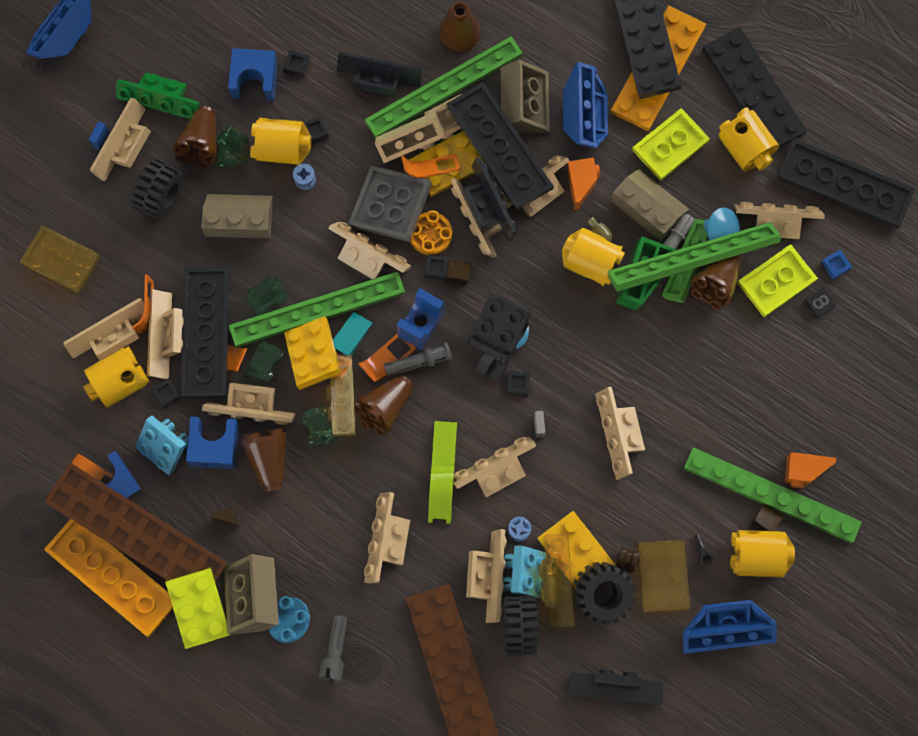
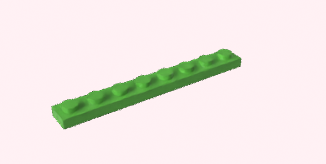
[365,36,523,139]
[608,222,781,292]
[229,272,405,348]
[684,447,862,544]

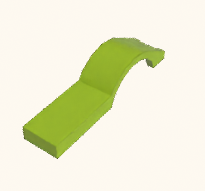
[428,421,457,524]

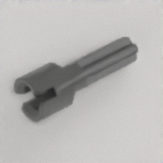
[318,616,347,683]

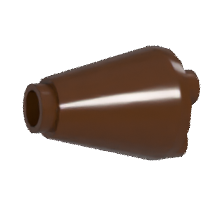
[439,1,481,52]
[173,106,217,169]
[691,254,743,310]
[352,375,414,437]
[241,428,286,492]

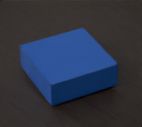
[89,122,110,150]
[821,249,853,280]

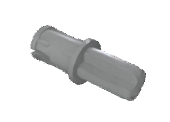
[663,214,695,249]

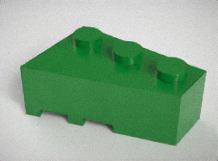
[615,237,676,311]

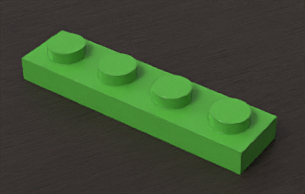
[662,219,709,303]

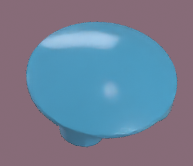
[704,208,740,240]
[268,596,310,643]

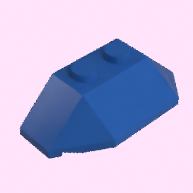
[26,0,91,59]
[563,62,608,149]
[683,600,777,654]

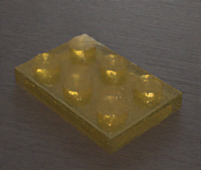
[20,225,100,294]
[638,540,691,612]

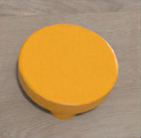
[410,210,453,255]

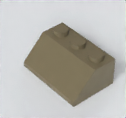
[501,59,550,133]
[611,169,689,242]
[202,194,273,238]
[224,554,279,635]

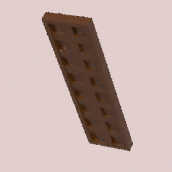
[44,463,227,581]
[406,584,499,736]

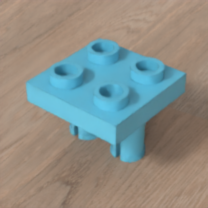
[135,416,189,475]
[502,546,548,599]

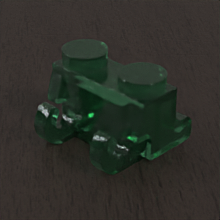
[216,125,249,167]
[246,276,288,316]
[244,341,283,383]
[300,405,339,448]

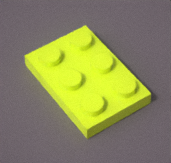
[632,108,710,181]
[737,244,818,318]
[166,568,230,649]

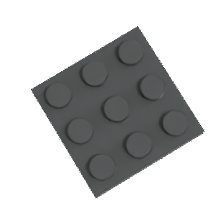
[348,166,432,242]

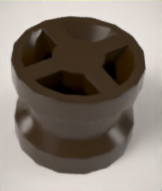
[616,546,639,573]

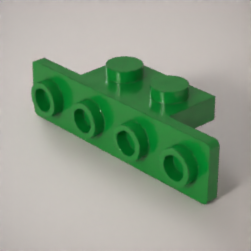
[116,73,199,119]

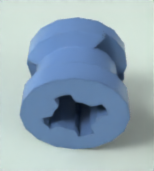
[293,164,316,190]
[508,517,531,542]

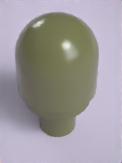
[587,217,613,242]

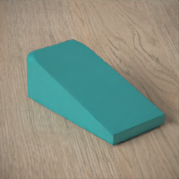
[333,312,373,360]

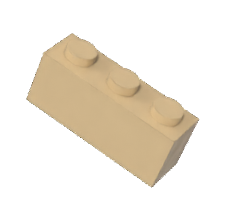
[375,112,444,163]

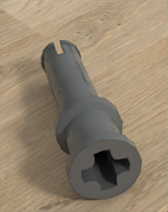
[384,342,453,377]

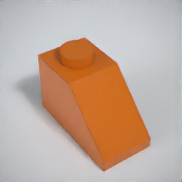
[567,158,600,210]
[785,452,836,488]

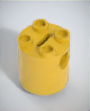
[718,107,779,172]
[250,118,311,165]
[562,228,625,287]
[83,346,149,408]
[730,530,795,577]

